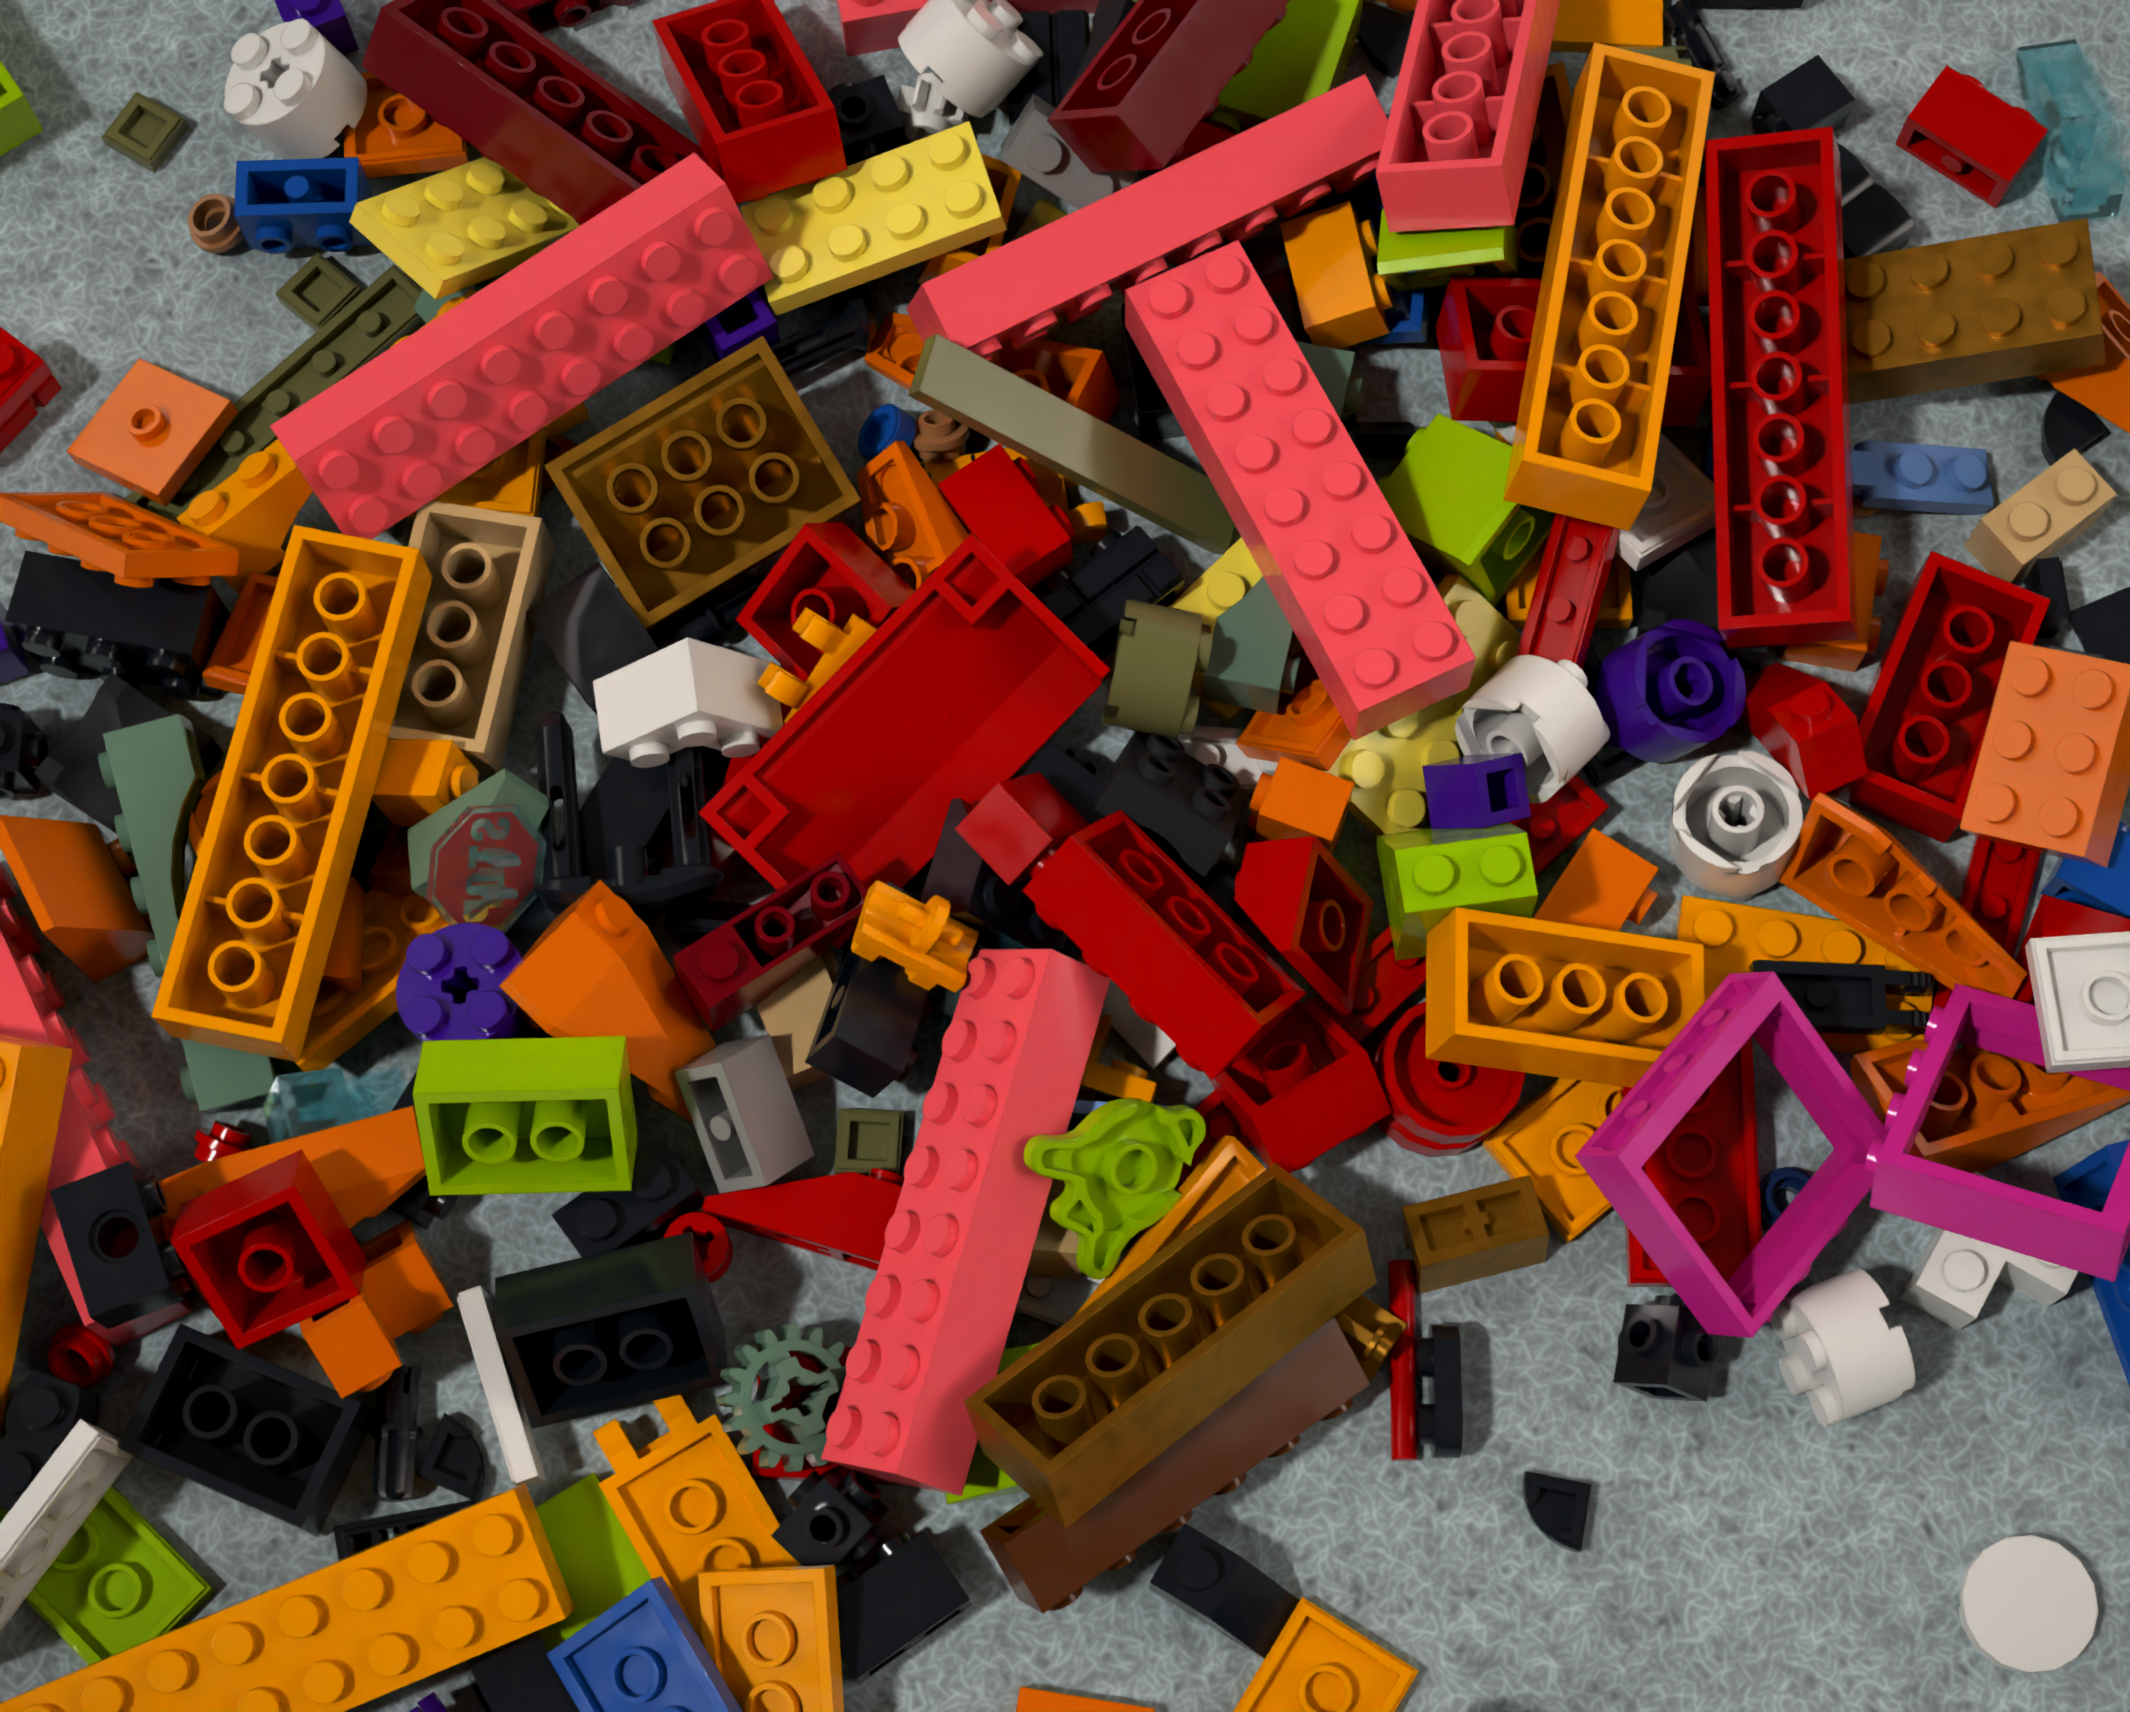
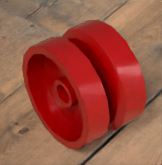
[1370,1001,1525,1157]

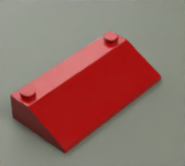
[698,534,1111,950]

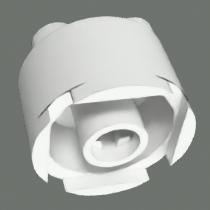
[898,0,1043,118]
[224,18,367,160]
[1455,655,1610,804]
[1668,751,1803,901]
[1770,1269,1915,1427]

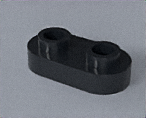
[1415,1324,1463,1458]

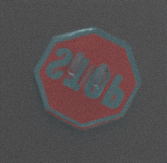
[426,804,547,933]

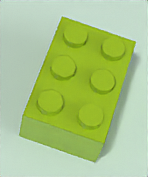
[413,1036,638,1196]

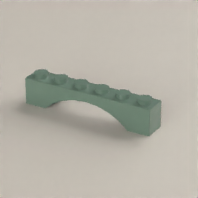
[1203,341,1363,714]
[98,714,287,1113]

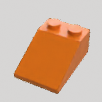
[0,815,155,984]

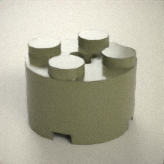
[1101,599,1213,739]

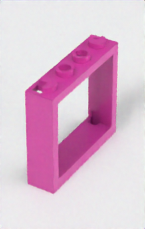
[1575,971,1888,1338]
[1864,983,2130,1282]

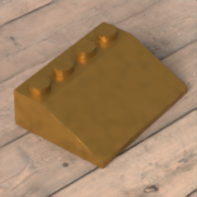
[544,336,861,631]

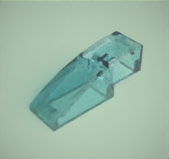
[2016,39,2127,223]

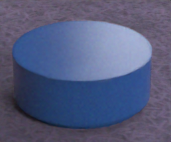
[858,404,916,462]

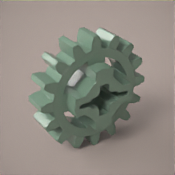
[716,1323,846,1472]

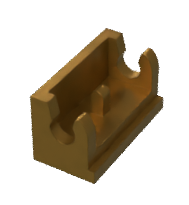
[1402,1175,1549,1294]

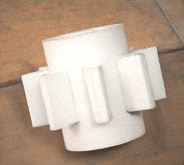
[896,73,969,142]

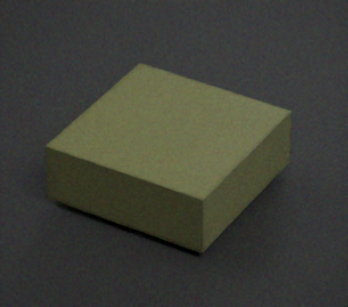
[102,92,189,173]
[275,252,362,332]
[834,1108,904,1176]

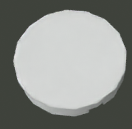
[1958,1535,2099,1673]

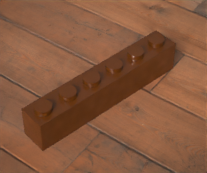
[980,1317,1370,1614]

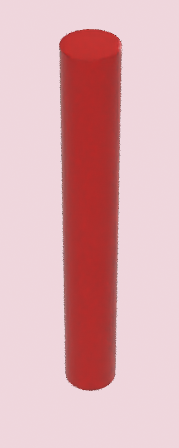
[1388,1259,1418,1461]

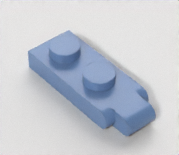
[1851,440,1994,515]

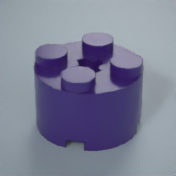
[1596,619,1746,763]
[396,923,543,1043]

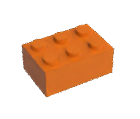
[1959,641,2130,868]

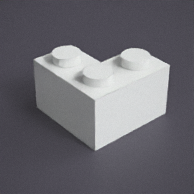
[593,637,783,768]
[1899,1171,2078,1331]

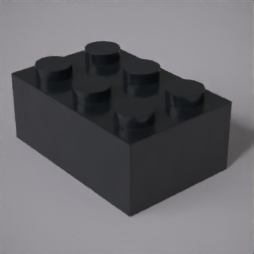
[5,551,230,701]
[495,1232,728,1429]
[118,1323,377,1537]

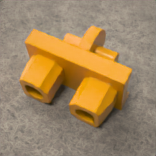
[851,880,979,993]

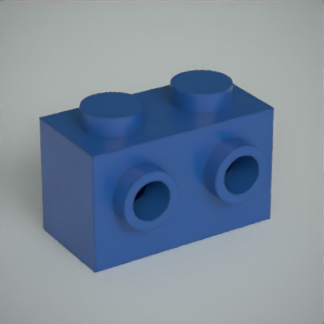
[234,157,372,254]

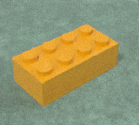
[1425,907,1705,1088]

